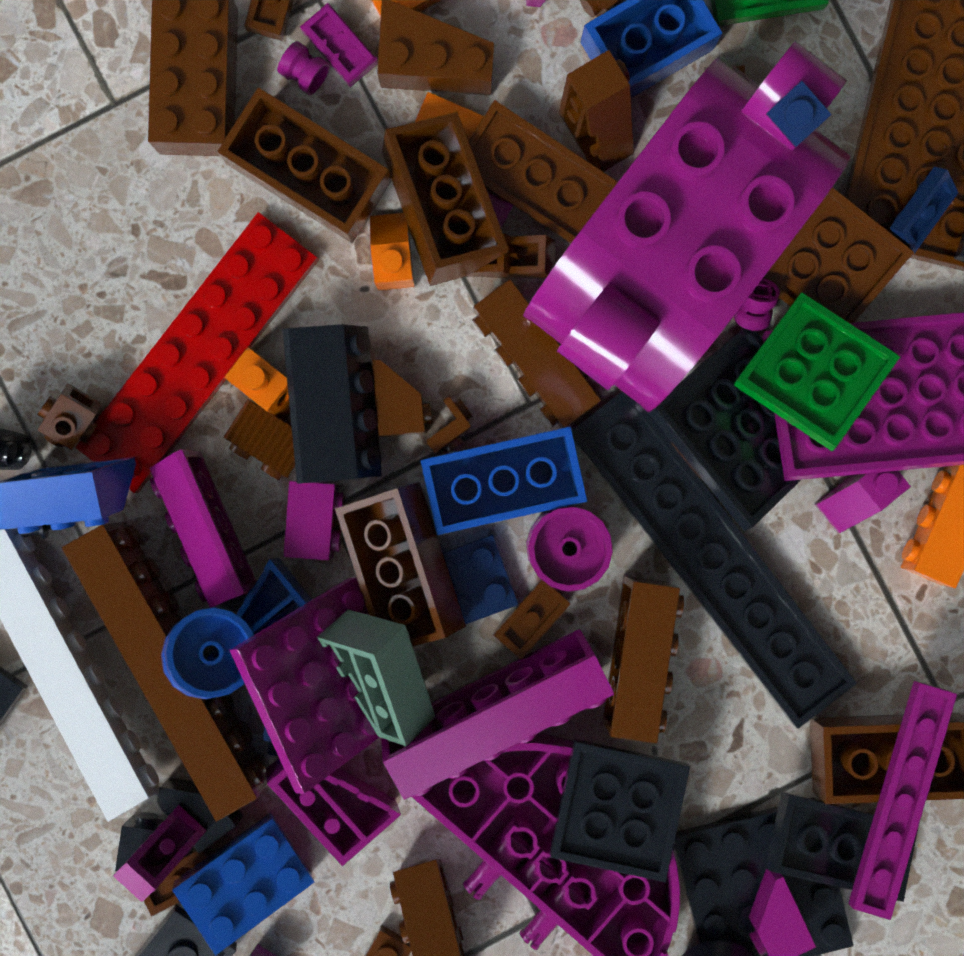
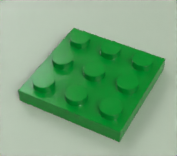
[734,292,900,451]

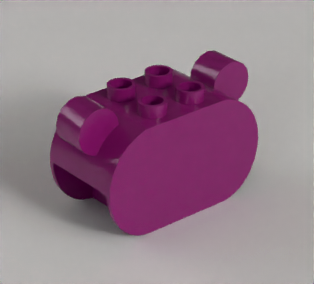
[523,40,851,412]

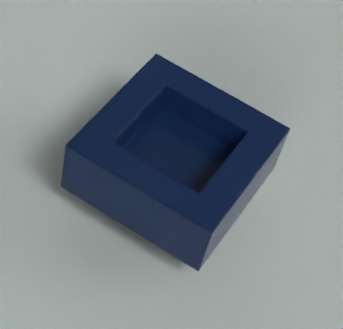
[765,81,832,147]

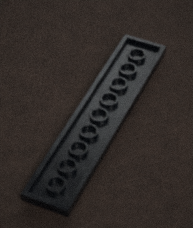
[572,391,857,729]

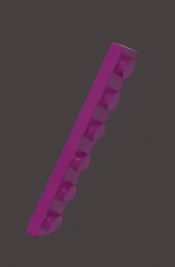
[848,680,957,920]

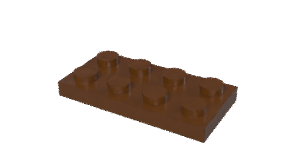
[469,100,618,244]

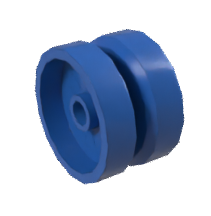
[161,608,254,699]

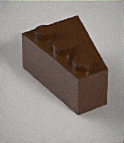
[377,0,494,95]
[559,50,634,172]
[390,859,465,956]

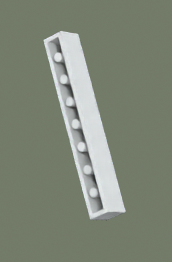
[0,529,160,822]

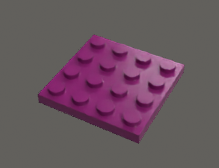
[230,577,380,794]

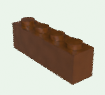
[472,279,601,428]

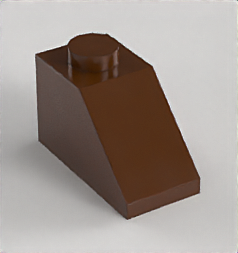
[372,360,432,437]

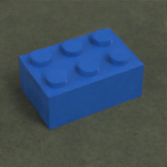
[580,0,722,98]
[172,812,315,956]

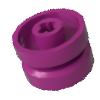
[526,506,613,592]

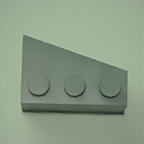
[317,609,436,747]

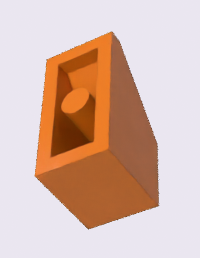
[370,213,415,291]

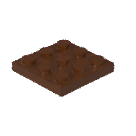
[763,187,914,323]

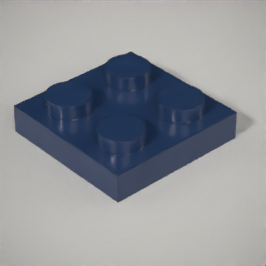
[443,534,518,624]

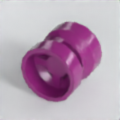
[277,41,330,95]
[734,278,780,331]

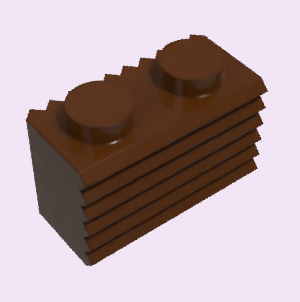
[224,399,296,480]

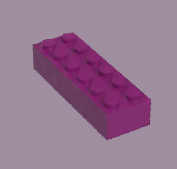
[381,629,614,800]

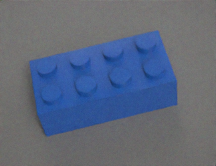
[420,426,587,535]

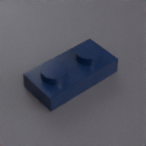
[890,166,959,254]

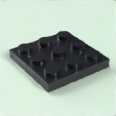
[549,739,690,882]

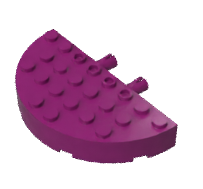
[412,734,680,956]

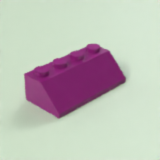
[149,449,257,608]

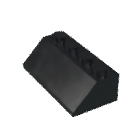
[282,324,382,484]

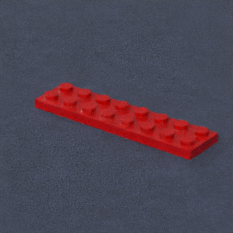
[75,212,319,493]

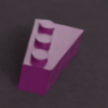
[266,758,401,866]

